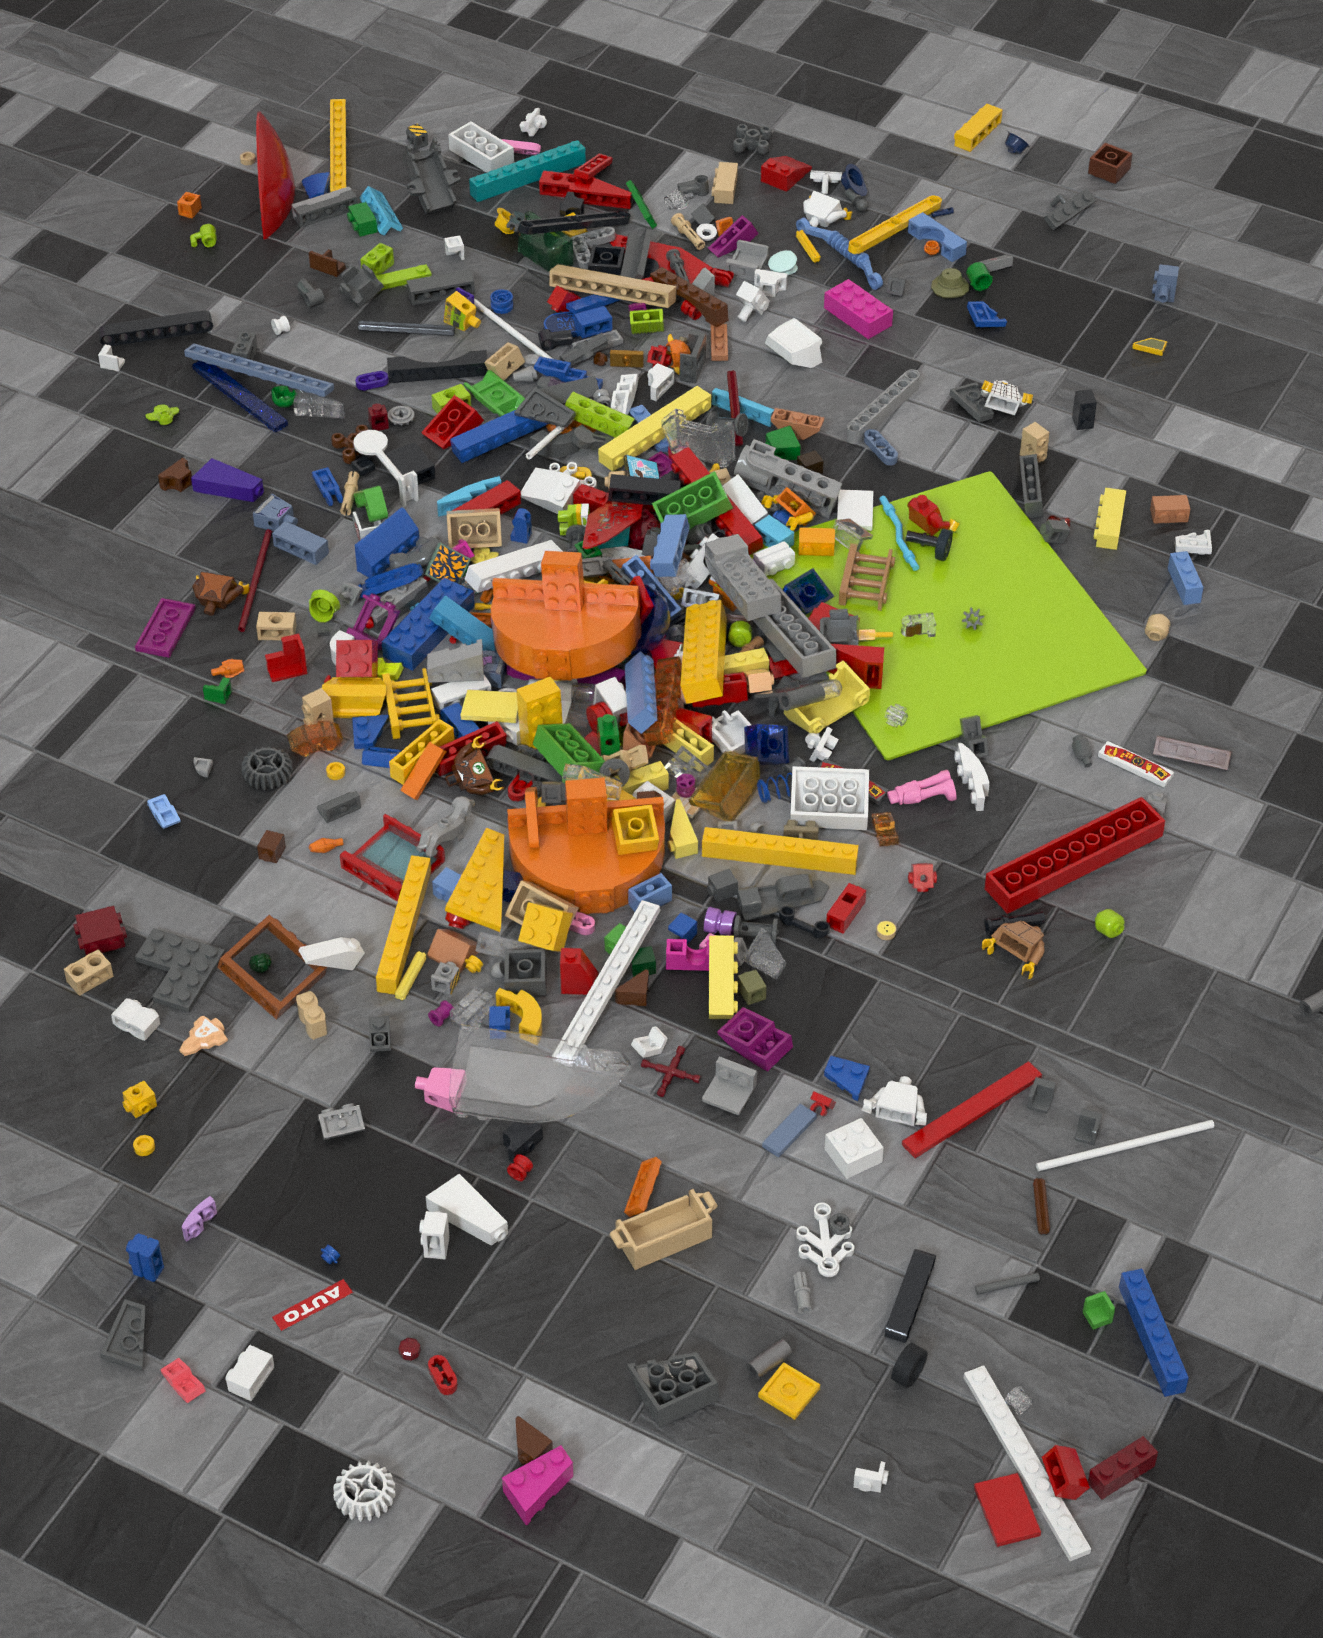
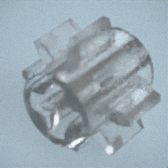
[885,704,908,728]

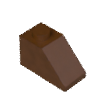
[515,1416,553,1465]

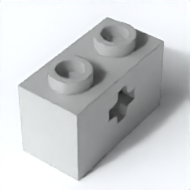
[681,588,723,607]

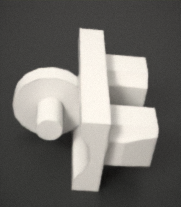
[520,108,547,136]
[805,727,839,762]

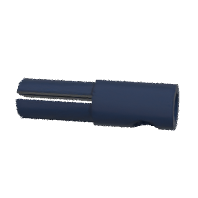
[932,207,954,217]

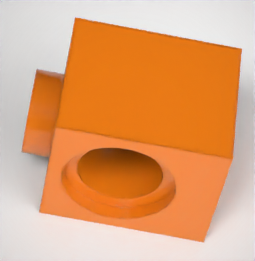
[177,192,202,219]

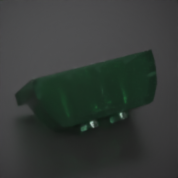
[518,211,574,272]

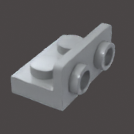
[318,1103,365,1140]

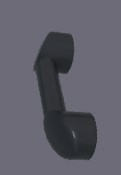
[779,906,830,938]

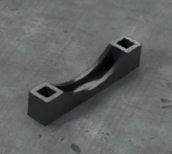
[387,350,488,383]

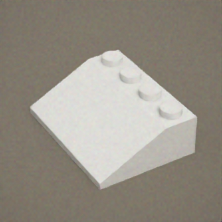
[790,766,869,830]

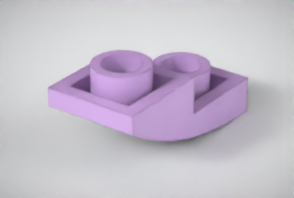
[182,1196,217,1242]

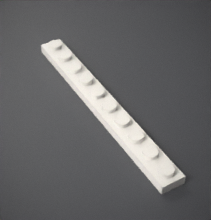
[552,900,661,1066]
[963,1365,1091,1561]

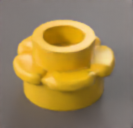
[465,955,484,973]

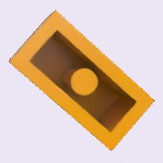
[799,528,835,556]

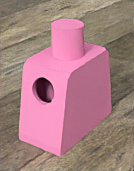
[415,1067,466,1113]

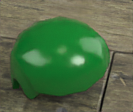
[271,386,298,408]

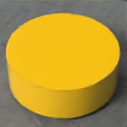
[326,762,345,780]
[133,1135,155,1156]

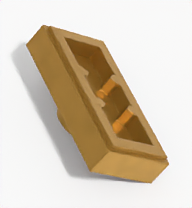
[610,350,644,368]

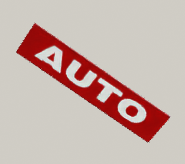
[272,1279,353,1331]

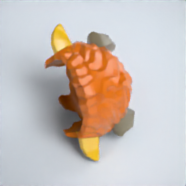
[666,334,691,375]

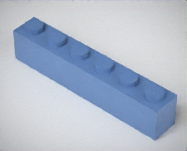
[625,651,657,734]

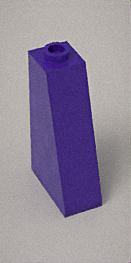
[191,458,264,502]

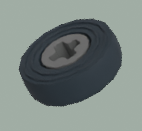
[935,529,953,561]

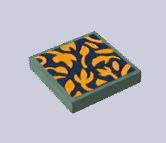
[423,543,471,584]

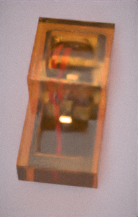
[872,812,899,846]

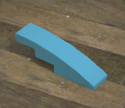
[437,476,501,516]

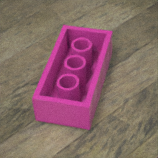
[824,279,893,339]

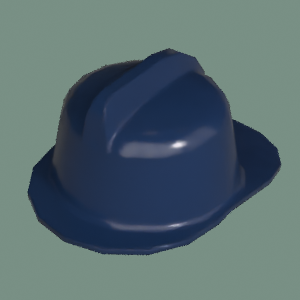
[1005,130,1030,154]
[841,164,867,196]

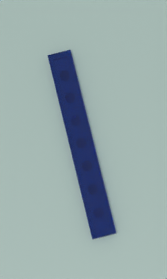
[192,361,288,432]

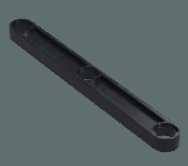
[518,211,631,235]

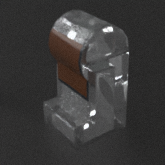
[901,613,936,637]

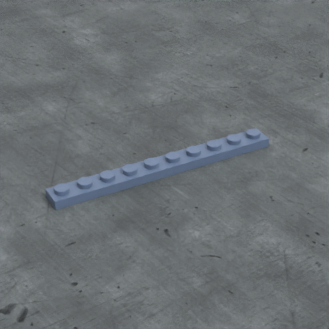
[184,344,334,397]

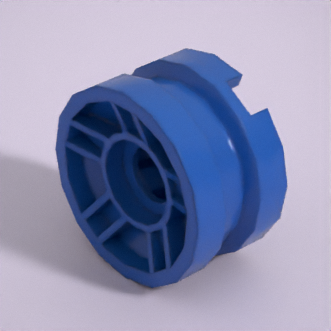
[490,289,513,314]

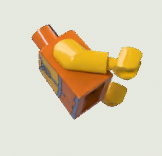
[761,487,816,531]

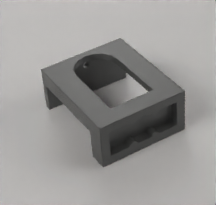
[680,330,706,383]

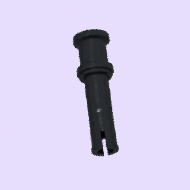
[984,911,1045,936]

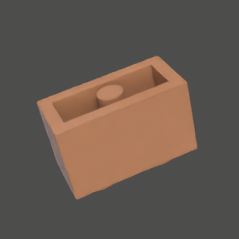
[1150,495,1190,523]

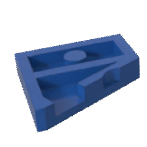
[967,302,1007,327]
[352,715,389,749]
[824,1056,870,1101]

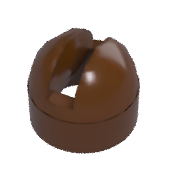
[593,352,608,366]

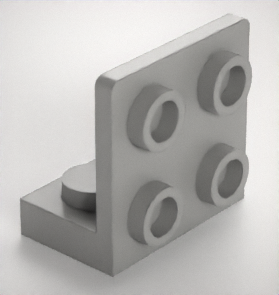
[702,1056,757,1115]

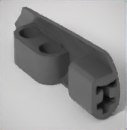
[736,874,829,921]

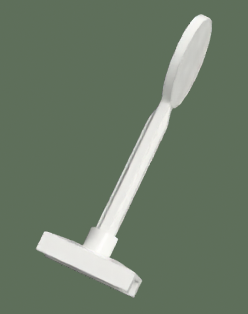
[353,430,419,507]

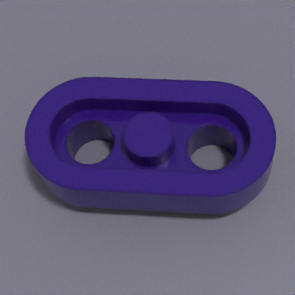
[355,371,389,391]

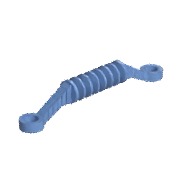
[796,218,883,290]

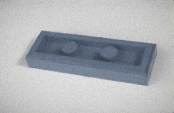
[762,1104,817,1158]

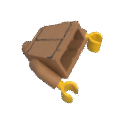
[982,921,1045,979]

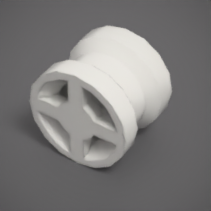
[271,316,290,335]

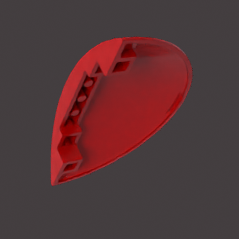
[256,112,295,239]

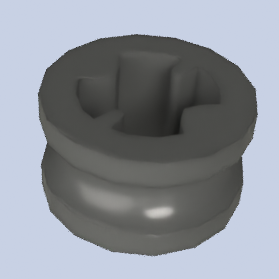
[830,1213,850,1235]

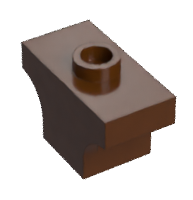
[158,458,192,492]

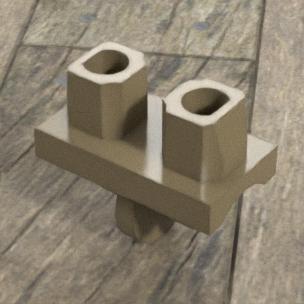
[783,820,819,840]

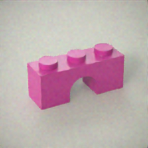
[666,939,709,971]

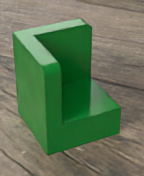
[203,677,232,704]

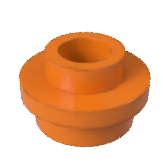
[924,240,940,255]

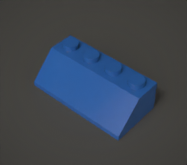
[355,507,419,578]

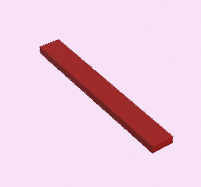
[902,1061,1042,1158]

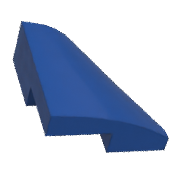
[302,172,330,199]

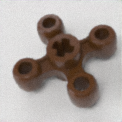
[331,424,376,464]

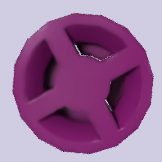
[676,774,695,798]

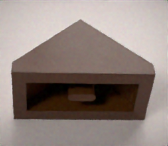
[615,969,649,1006]

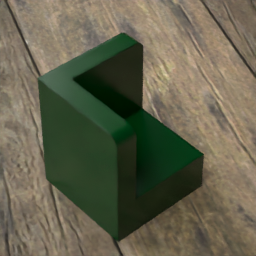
[631,946,656,977]

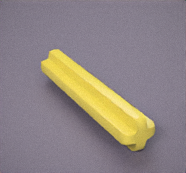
[395,951,426,1000]

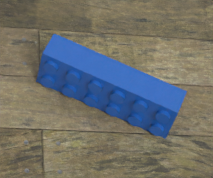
[382,578,475,671]

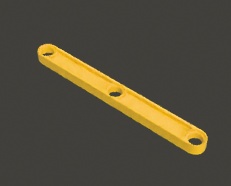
[848,195,942,254]

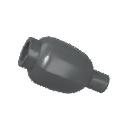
[1071,735,1092,767]

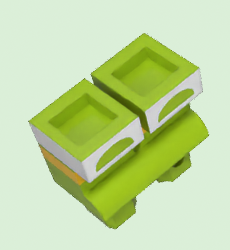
[558,504,590,535]

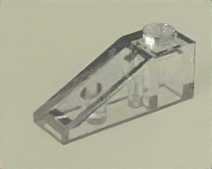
[664,746,726,795]
[562,763,623,800]

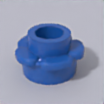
[321,1245,340,1264]

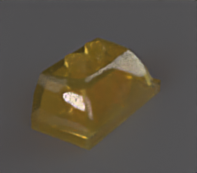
[688,751,760,821]

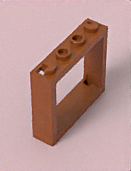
[217,915,328,1020]

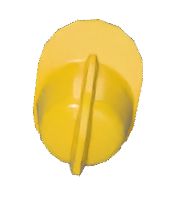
[495,208,520,234]

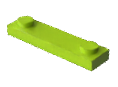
[375,264,432,290]

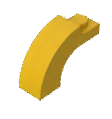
[495,988,542,1045]

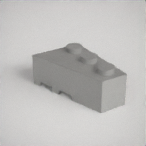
[427,639,484,683]

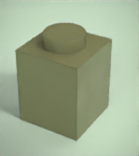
[738,969,766,1005]

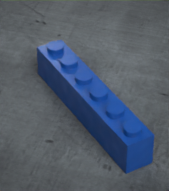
[450,410,548,463]
[1119,1268,1189,1397]

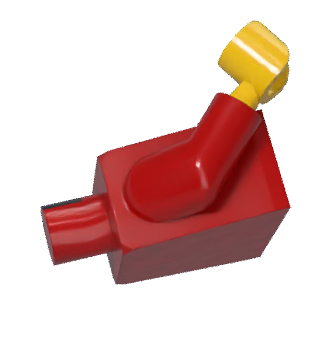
[907,495,960,536]

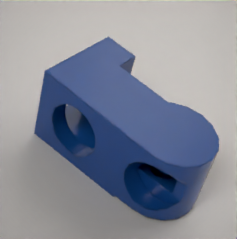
[510,508,532,544]

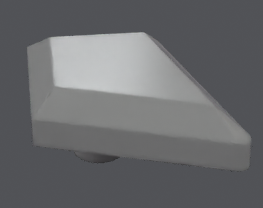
[339,582,363,606]

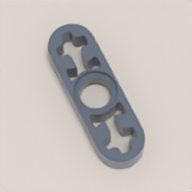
[864,429,898,465]

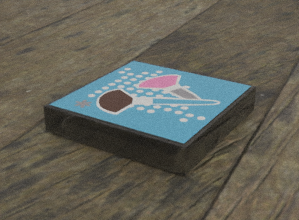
[623,455,660,479]

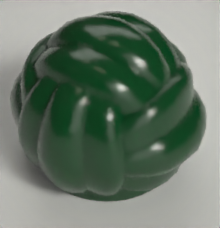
[249,953,272,973]

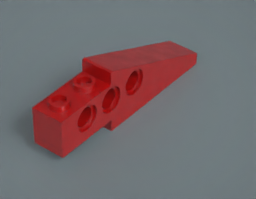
[539,171,632,209]

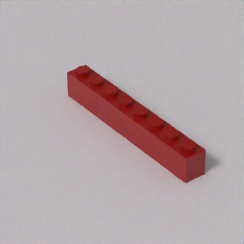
[671,447,764,555]

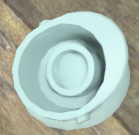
[768,250,798,276]

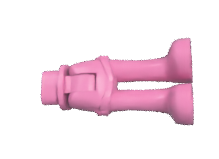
[887,770,957,805]

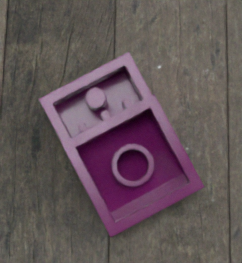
[717,1007,793,1072]

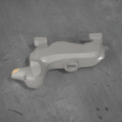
[416,796,475,858]

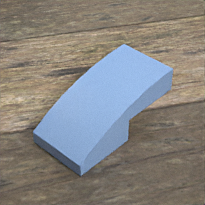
[147,794,181,829]

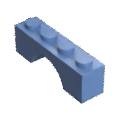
[908,212,967,262]

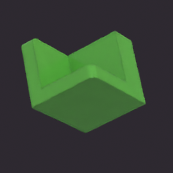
[1083,1291,1115,1330]

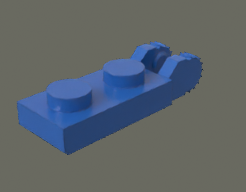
[312,467,343,506]

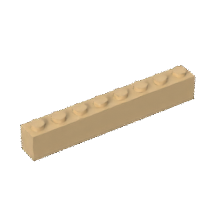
[549,264,676,308]

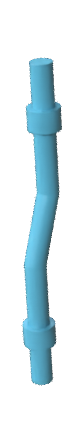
[879,496,919,571]

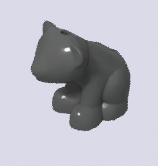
[389,537,441,570]

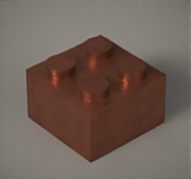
[1088,143,1132,184]

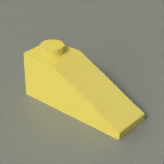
[667,799,698,859]

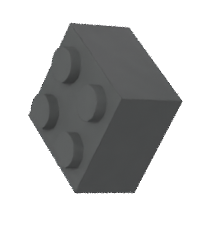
[504,949,547,996]

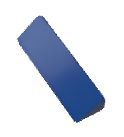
[362,746,402,768]

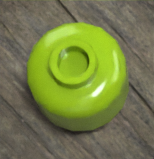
[728,621,753,648]
[1095,909,1125,938]

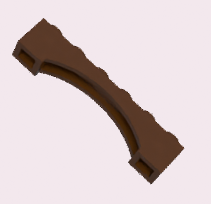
[650,267,729,327]

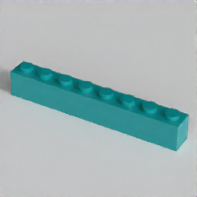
[469,140,586,202]

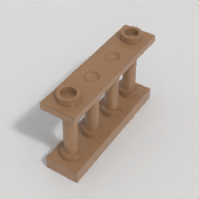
[839,544,895,611]

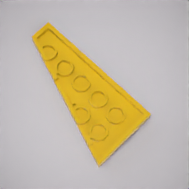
[445,828,504,932]

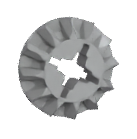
[388,406,415,426]

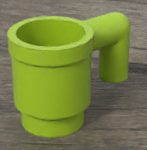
[190,224,217,247]

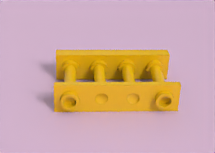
[382,668,439,739]

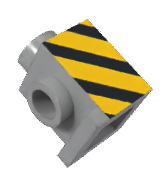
[431,962,460,995]

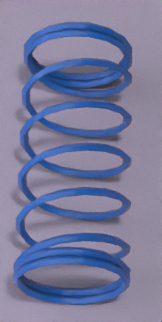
[757,773,792,803]

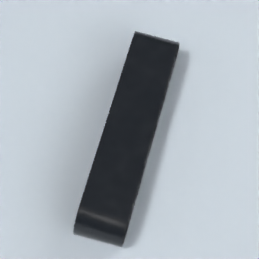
[884,1249,936,1343]

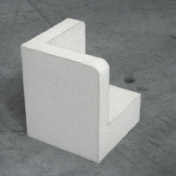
[444,236,465,260]
[98,345,125,371]

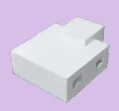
[712,710,761,760]

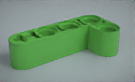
[354,486,388,522]

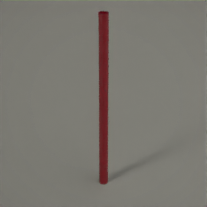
[238,529,272,632]

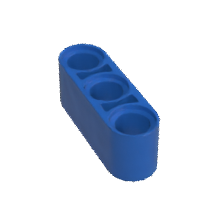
[440,702,479,739]

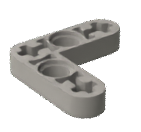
[570,227,616,269]

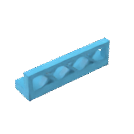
[360,186,403,236]
[712,388,774,427]

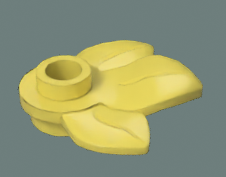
[470,547,499,564]

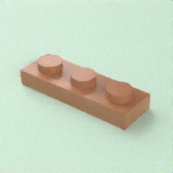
[711,324,728,361]

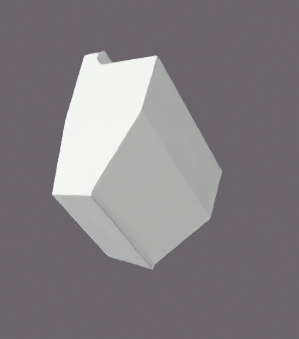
[765,318,822,368]

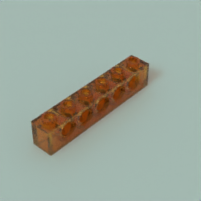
[643,656,682,746]

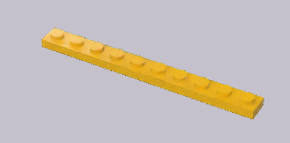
[330,99,346,192]

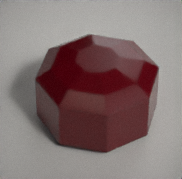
[398,1338,421,1361]

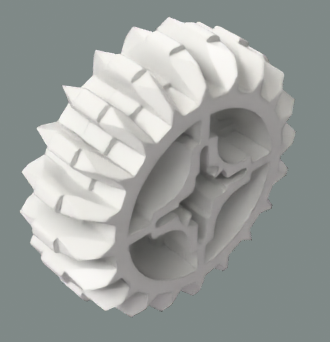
[333,1460,396,1522]

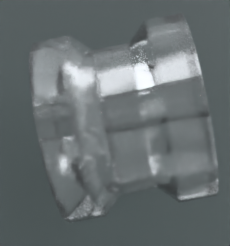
[1005,1386,1034,1415]

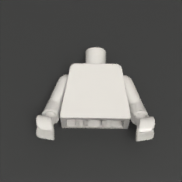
[862,1076,927,1126]

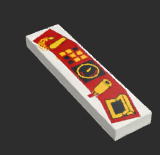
[1098,741,1174,788]

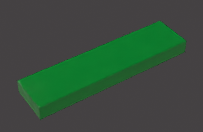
[626,180,657,229]

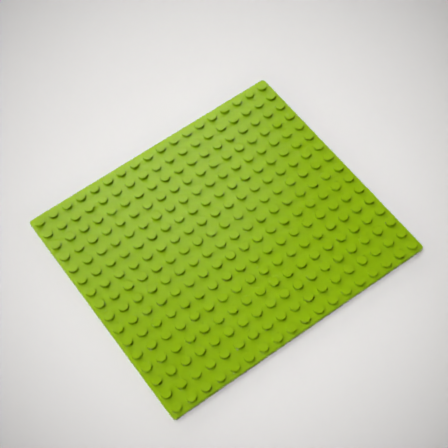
[749,471,1147,760]

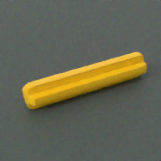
[796,230,821,263]

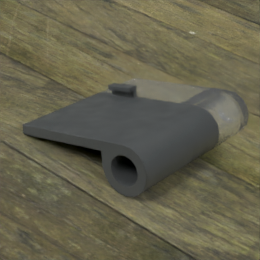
[754,679,842,711]

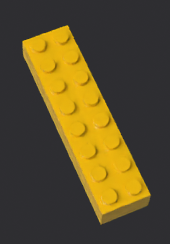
[680,600,727,704]

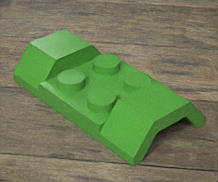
[463,370,525,417]

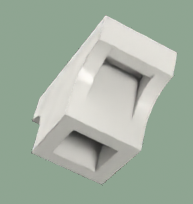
[754,269,788,297]

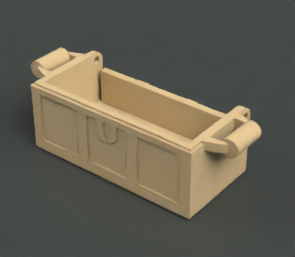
[610,1189,718,1270]

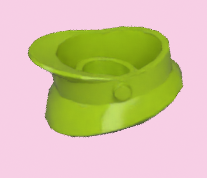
[309,589,340,622]

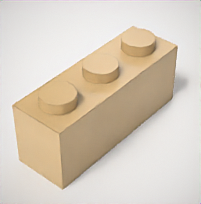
[712,162,738,204]

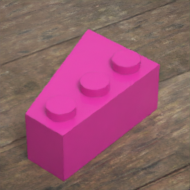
[502,1445,573,1526]

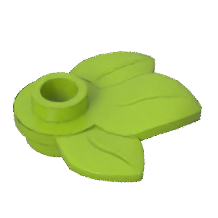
[145,404,179,425]

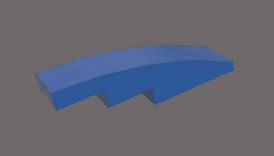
[534,356,603,389]

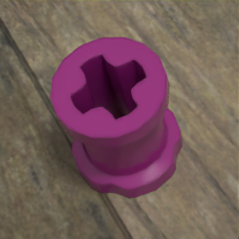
[428,1000,455,1027]

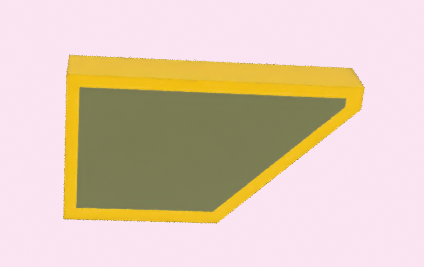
[1132,338,1167,356]

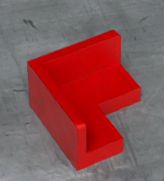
[265,633,307,682]

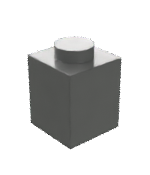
[707,869,738,902]

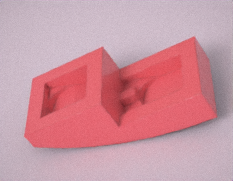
[160,1358,206,1403]

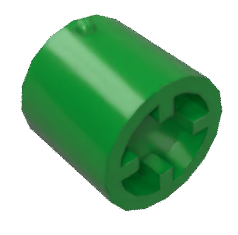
[966,262,993,291]

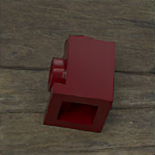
[368,403,389,431]

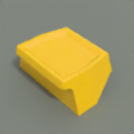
[322,677,386,718]

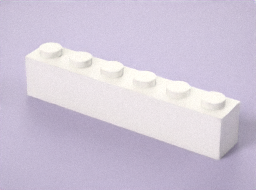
[465,540,563,593]

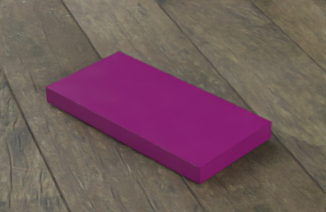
[135,598,196,658]

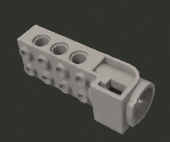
[734,439,842,519]
[705,534,781,621]

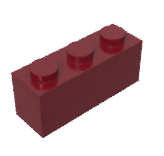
[1088,1436,1158,1500]

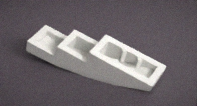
[611,374,639,415]

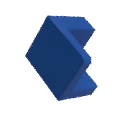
[668,913,697,944]

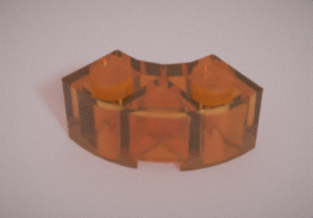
[287,721,343,757]

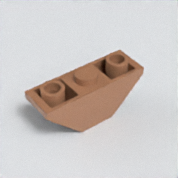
[771,408,824,441]

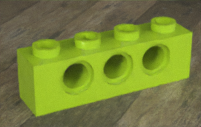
[565,392,635,438]

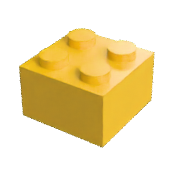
[611,805,659,855]
[518,902,573,952]

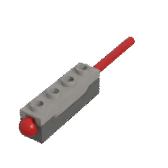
[365,576,431,634]

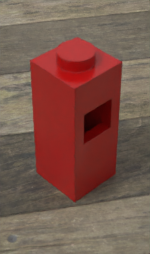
[826,883,866,934]

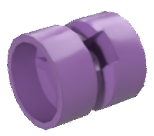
[704,907,737,936]

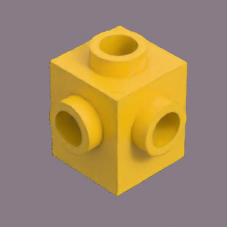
[122,1081,157,1118]

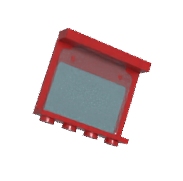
[340,814,445,902]

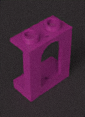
[346,593,401,650]

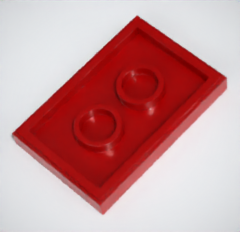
[974,1473,1041,1547]

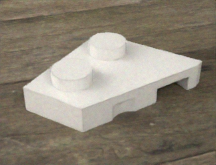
[1175,530,1212,555]

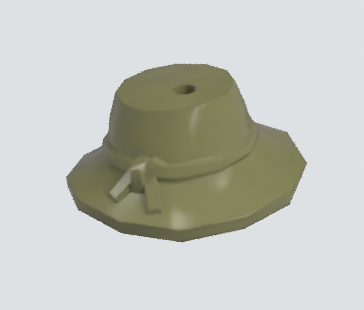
[931,268,969,298]

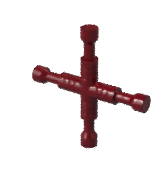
[641,1046,701,1097]

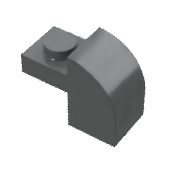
[960,715,989,758]

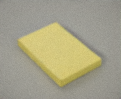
[460,690,518,723]

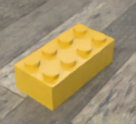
[516,677,563,749]

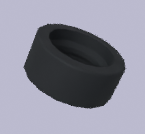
[891,1343,928,1388]

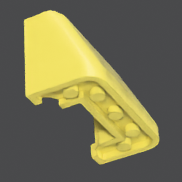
[784,661,870,733]

